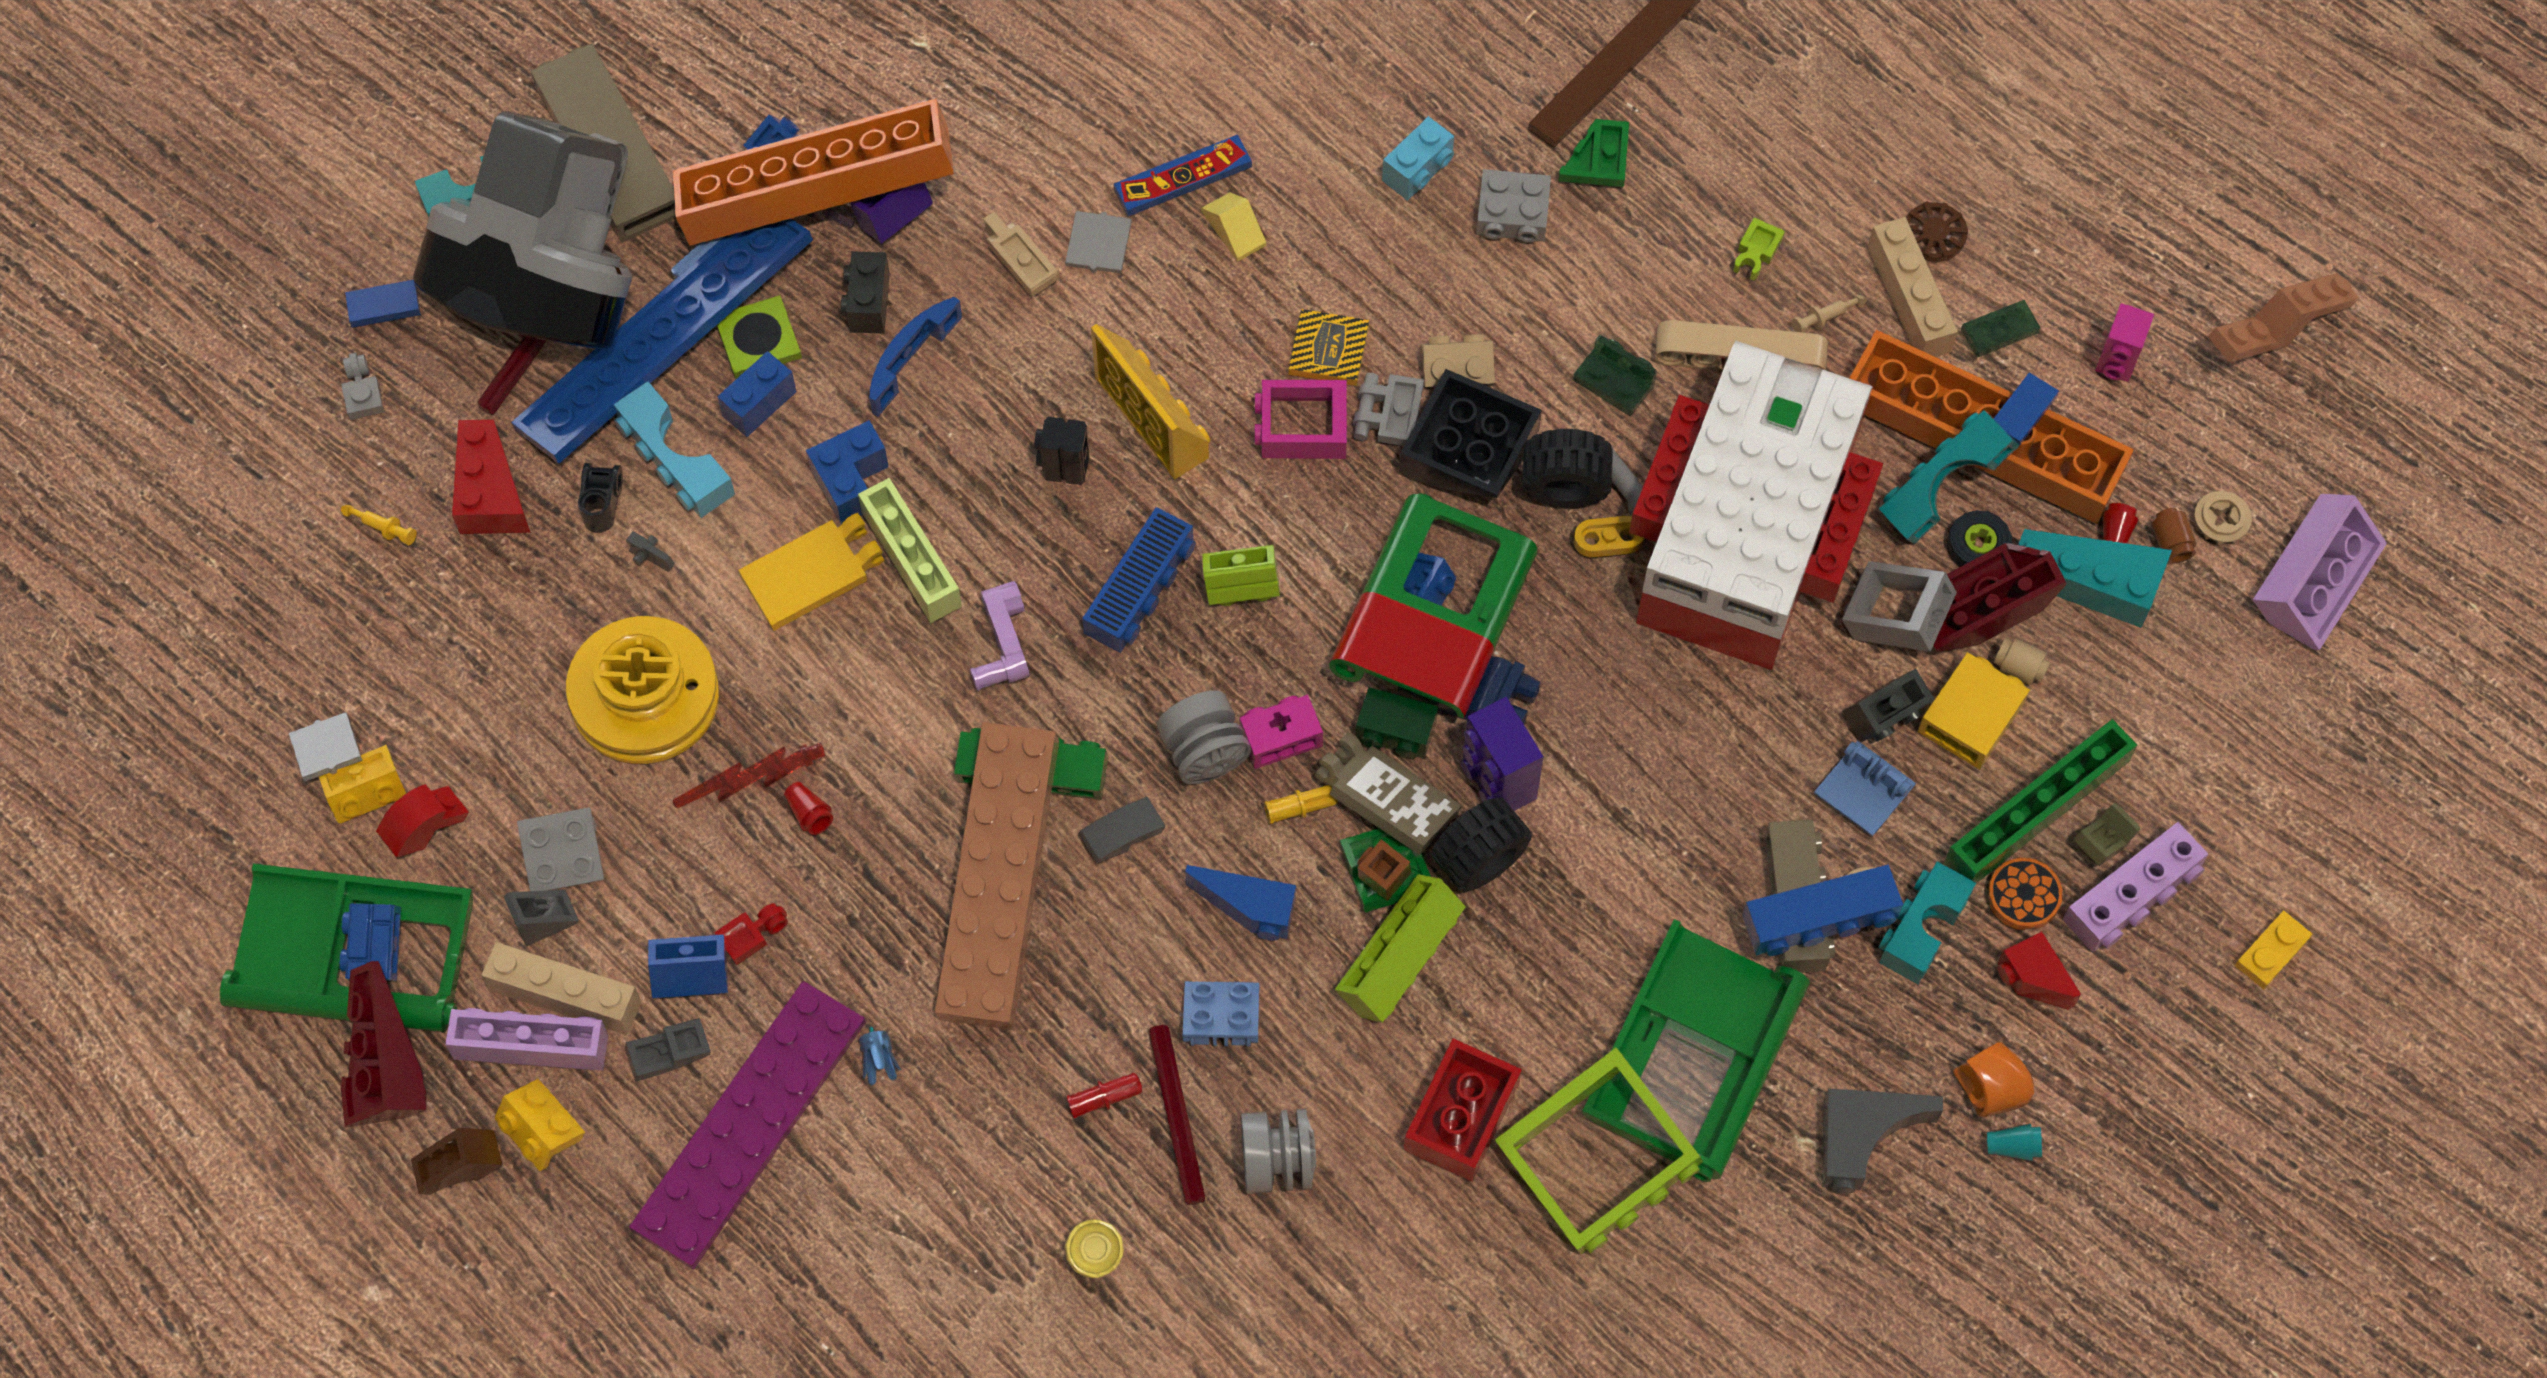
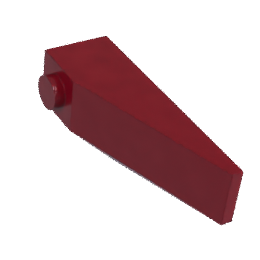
[341,961,427,1127]

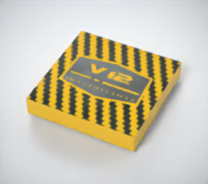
[1288,309,1369,386]

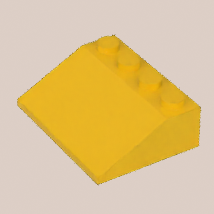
[1091,324,1211,480]

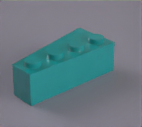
[2018,529,2172,628]

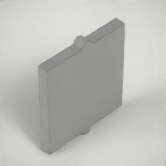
[1065,211,1132,274]
[289,712,362,782]

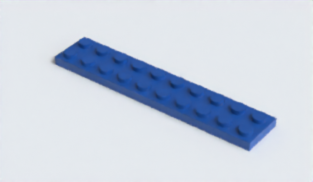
[511,218,813,464]

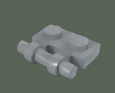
[1352,373,1424,446]

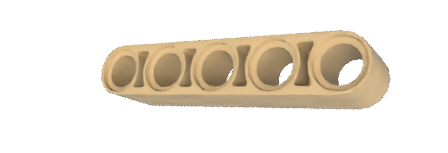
[1655,320,1828,371]

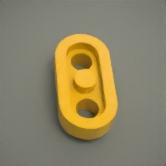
[1574,516,1644,557]

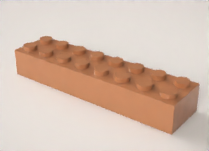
[935,722,1059,1030]

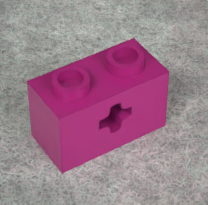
[2095,303,2154,382]
[1239,694,1323,769]

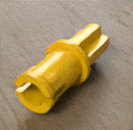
[1263,785,1338,824]

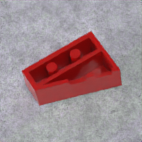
[452,419,531,534]

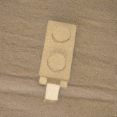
[983,212,1059,297]

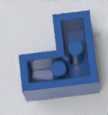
[806,420,889,525]

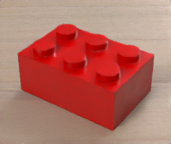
[1404,1038,1522,1182]

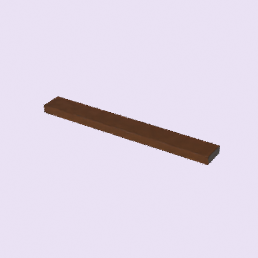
[1528,0,1701,148]

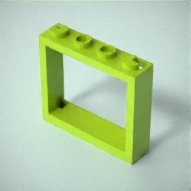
[1495,1048,1703,1254]

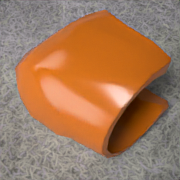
[1953,1041,2034,1117]

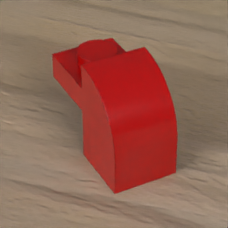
[376,784,469,858]

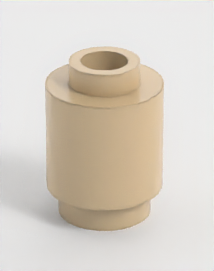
[1993,638,2051,685]

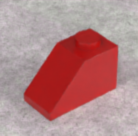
[1997,931,2081,1010]

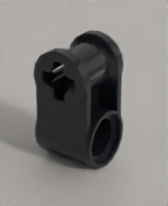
[578,463,623,533]

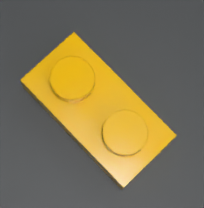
[2235,910,2313,990]

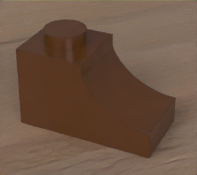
[411,1128,502,1195]

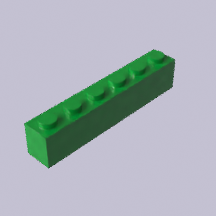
[1944,719,2138,884]

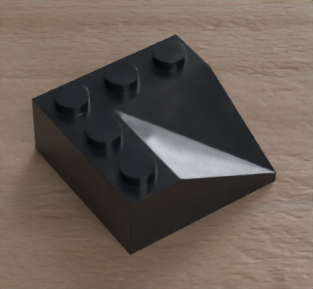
[1399,369,1542,498]

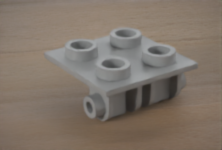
[517,807,604,891]

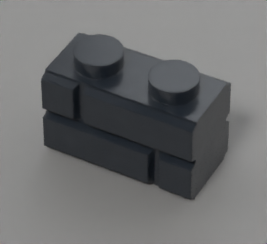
[1034,417,1090,485]

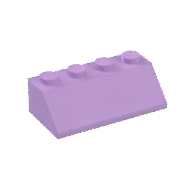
[2253,494,2387,650]

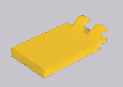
[738,513,885,631]

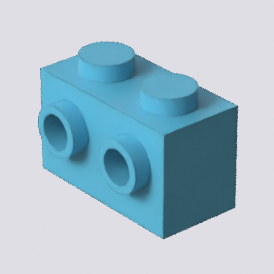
[1382,116,1454,201]

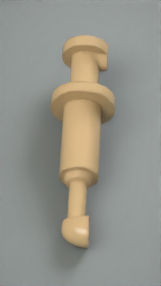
[1792,295,1867,333]

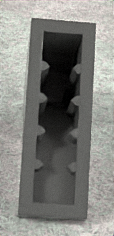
[1822,1088,1943,1194]

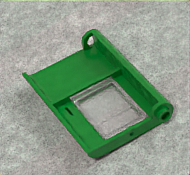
[1582,919,1810,1182]

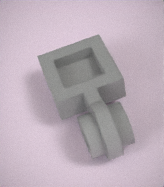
[341,352,385,420]

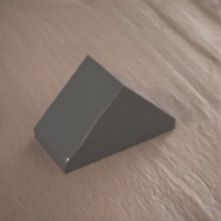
[503,890,579,946]

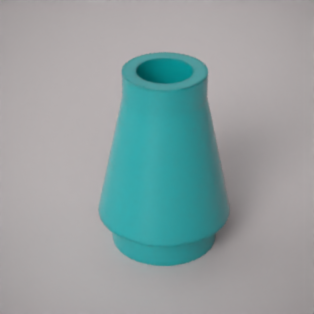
[1987,1123,2042,1161]

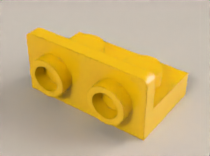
[319,745,406,823]

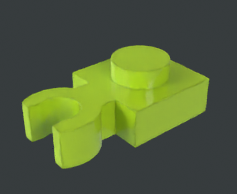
[1734,218,1785,281]

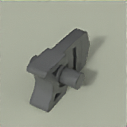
[626,531,675,572]

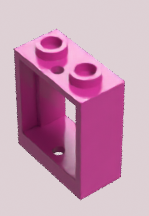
[1255,380,1347,459]

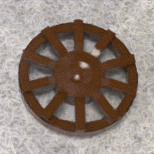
[1906,201,1968,262]

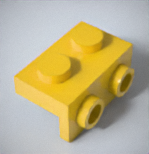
[495,1078,585,1171]

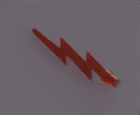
[672,742,826,808]

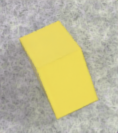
[1201,192,1266,262]

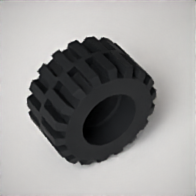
[1522,429,1613,508]
[1432,797,1532,892]

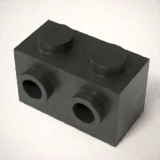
[841,251,890,334]
[1843,669,1935,742]

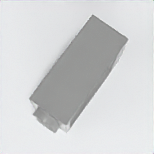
[1842,561,1957,652]

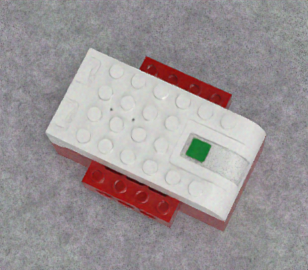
[1629,341,1884,670]

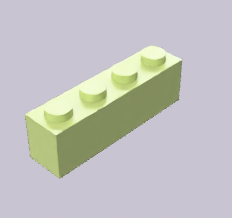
[858,478,962,623]

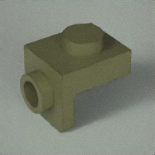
[2073,803,2140,866]

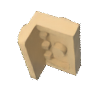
[1421,334,1495,387]

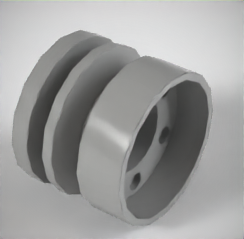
[1157,690,1251,784]
[1241,1108,1316,1194]

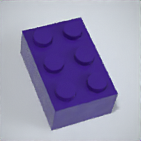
[1461,697,1544,811]

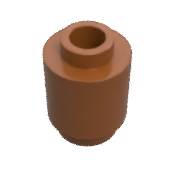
[2151,508,2197,564]

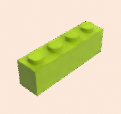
[1335,874,1466,1023]

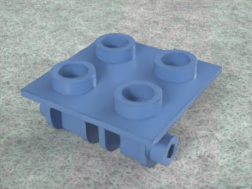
[1814,740,1916,837]
[1182,981,1259,1047]

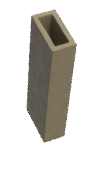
[531,44,676,243]

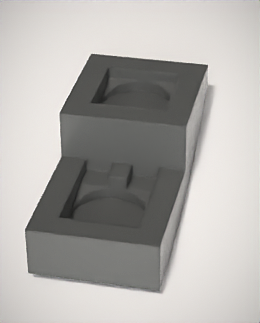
[1079,797,1166,863]
[625,1018,711,1082]

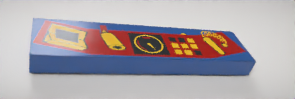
[1114,134,1252,216]

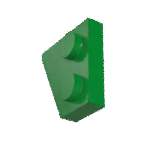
[1558,119,1629,187]

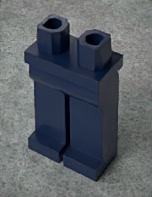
[1398,656,1541,724]

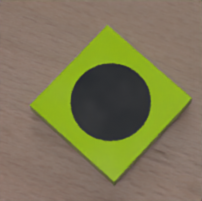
[717,295,802,379]

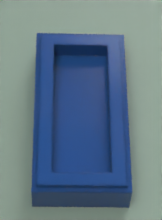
[345,279,421,328]
[1994,372,2059,446]

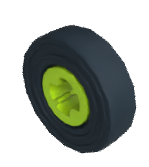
[1947,510,2012,567]

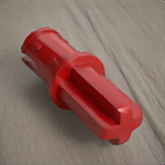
[1066,1073,1143,1119]

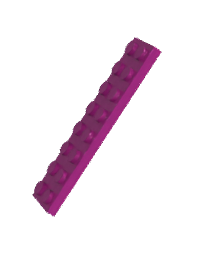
[629,981,866,1270]

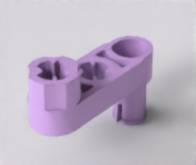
[970,581,1030,691]

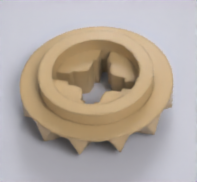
[2193,491,2252,545]

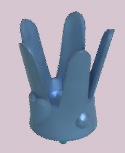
[859,1027,901,1086]

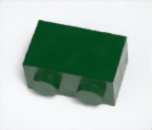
[1355,687,1438,759]

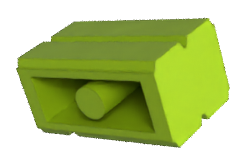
[1202,544,1280,606]

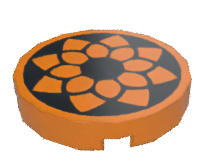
[1987,857,2063,930]

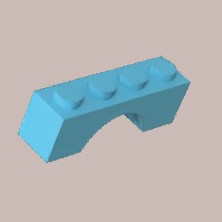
[614,381,735,518]

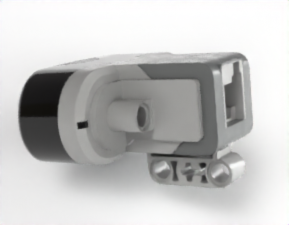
[413,111,633,350]

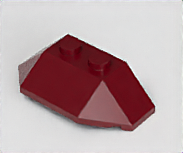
[1933,543,2067,652]

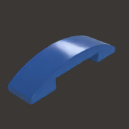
[869,297,962,417]

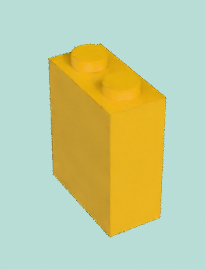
[1918,652,2030,770]

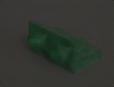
[1573,335,1657,417]

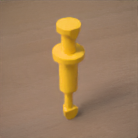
[341,505,417,546]

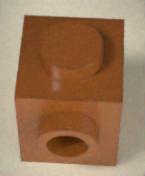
[1357,839,1411,901]

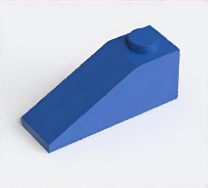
[1185,865,1296,941]

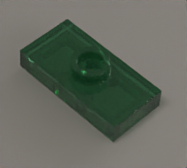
[1961,300,2041,358]

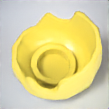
[1065,1219,1124,1278]

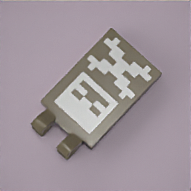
[1315,733,1462,855]

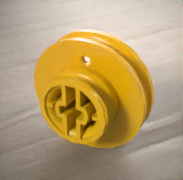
[566,616,719,764]

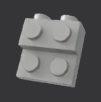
[1476,169,1551,242]

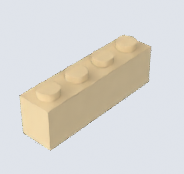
[1868,217,1958,357]
[481,942,641,1036]

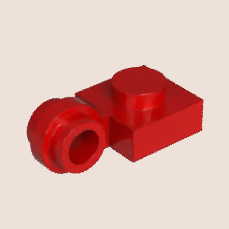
[714,903,788,965]

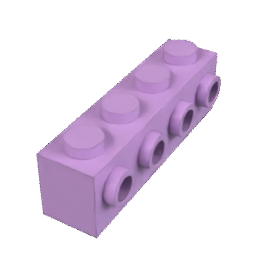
[2063,822,2208,953]
[445,1008,608,1071]

